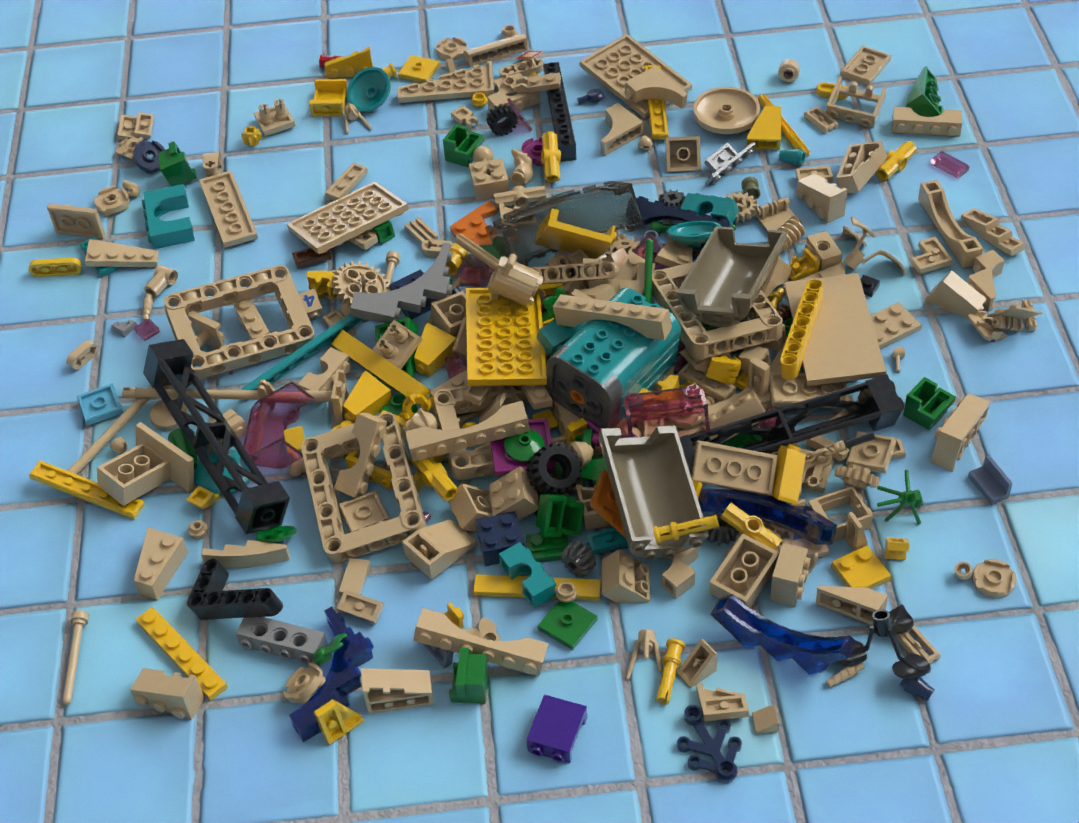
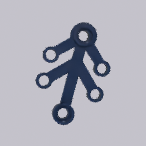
[677,705,742,782]

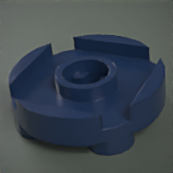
[132,140,165,174]

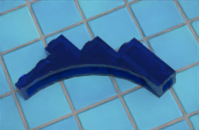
[698,489,837,545]
[710,594,856,675]
[289,606,374,742]

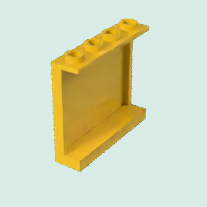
[535,208,617,259]

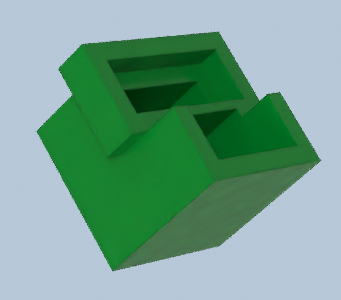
[443,124,484,167]
[158,141,197,186]
[903,377,956,431]
[535,494,585,537]
[449,647,489,704]

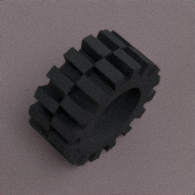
[486,104,518,136]

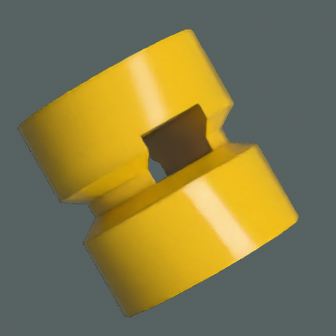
[447,243,468,276]

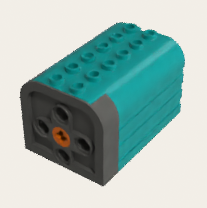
[545,288,681,429]

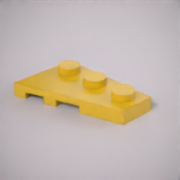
[325,46,373,79]

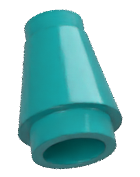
[779,149,806,166]

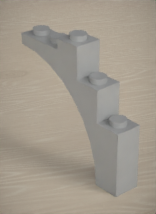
[350,242,453,323]

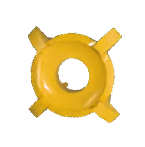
[398,390,434,420]

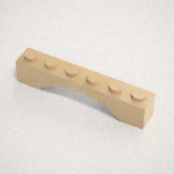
[918,179,983,268]
[553,294,672,340]
[405,401,530,462]
[413,608,548,676]

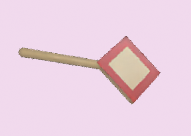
[517,51,544,69]

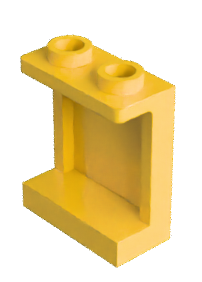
[309,79,348,116]

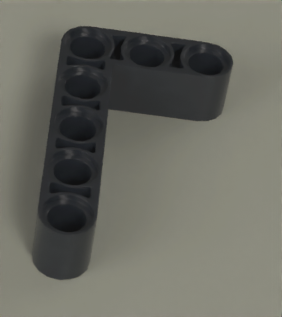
[187,558,283,620]

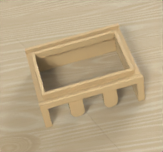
[826,76,887,128]

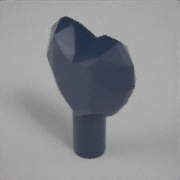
[577,88,604,104]

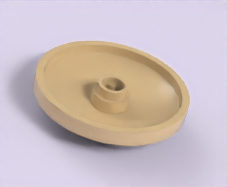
[693,87,760,134]

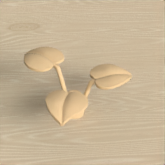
[842,216,905,276]

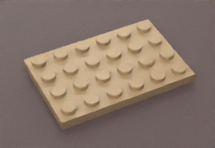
[579,34,692,118]
[287,181,409,254]

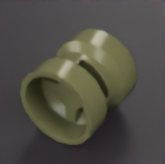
[741,177,760,200]

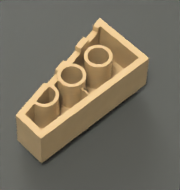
[930,393,991,472]

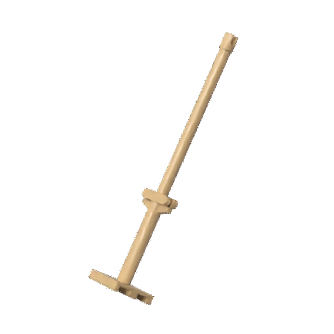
[66,310,226,475]
[122,369,349,424]

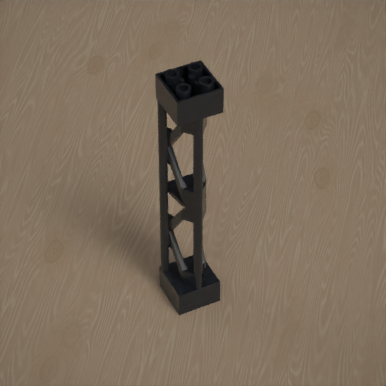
[143,339,290,534]
[679,374,904,475]

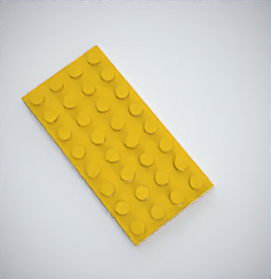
[466,287,547,386]

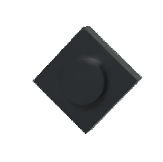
[860,275,880,297]

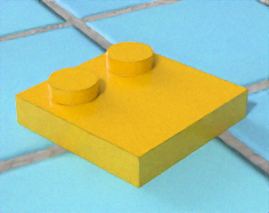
[831,545,891,589]

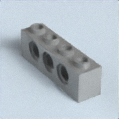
[236,617,328,664]

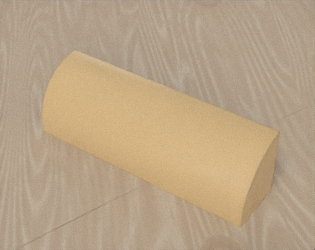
[463,33,528,68]

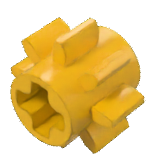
[241,126,262,147]

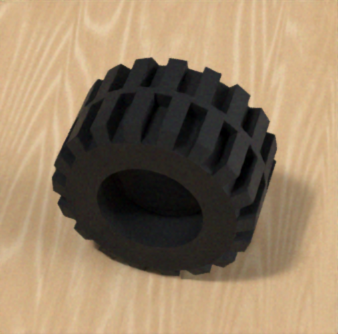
[527,442,583,495]

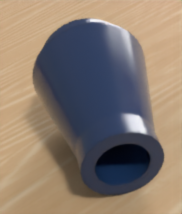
[900,677,935,700]

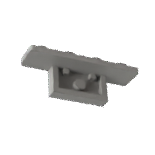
[704,142,755,186]

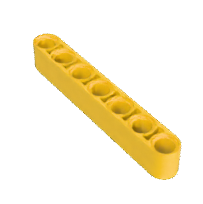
[780,279,823,379]
[331,330,431,406]

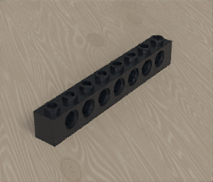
[543,62,577,162]

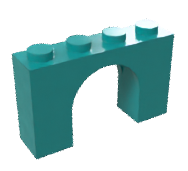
[141,184,195,249]

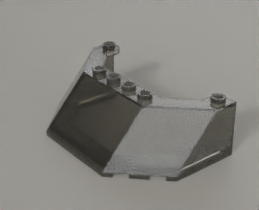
[485,181,643,267]

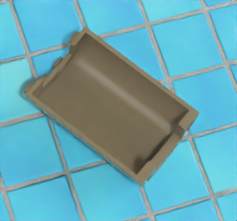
[677,226,787,327]
[598,426,709,560]

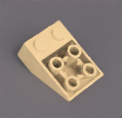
[402,519,478,580]

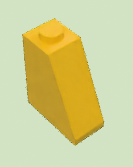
[746,106,781,149]
[414,323,456,378]
[343,371,392,423]
[772,444,806,505]

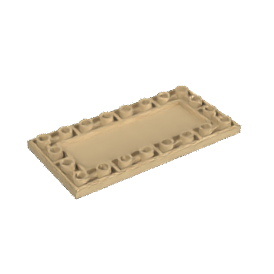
[785,273,886,386]

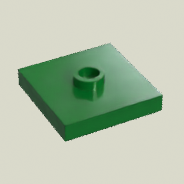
[538,601,598,650]

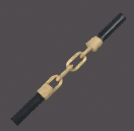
[804,432,875,464]

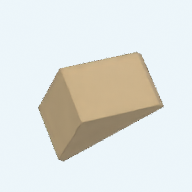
[677,639,718,687]

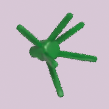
[877,470,921,524]

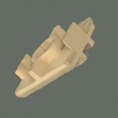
[493,73,522,95]
[115,137,148,159]
[967,311,1007,342]

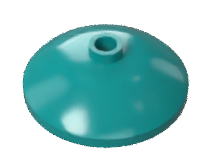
[347,67,391,112]
[667,221,721,248]
[194,450,251,496]

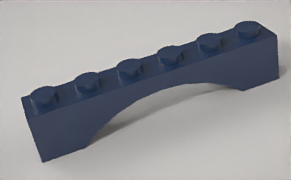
[626,196,734,229]

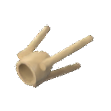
[343,103,372,134]
[626,629,663,680]

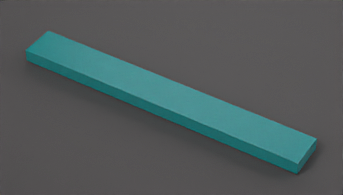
[242,313,363,401]

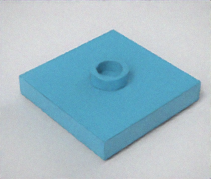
[76,383,124,426]

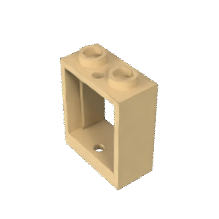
[807,486,873,543]

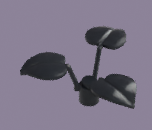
[826,604,931,679]

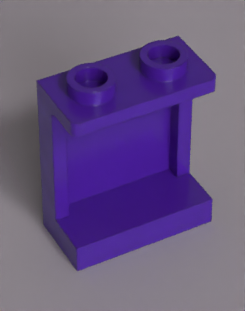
[526,694,587,763]

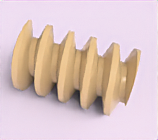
[768,216,805,253]

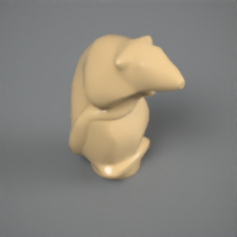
[509,149,533,186]

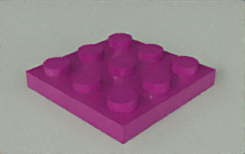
[490,418,556,476]

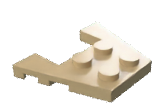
[583,258,655,295]

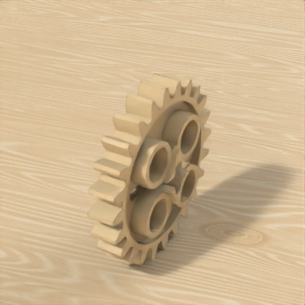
[331,261,390,308]

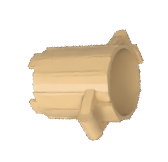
[487,254,543,306]

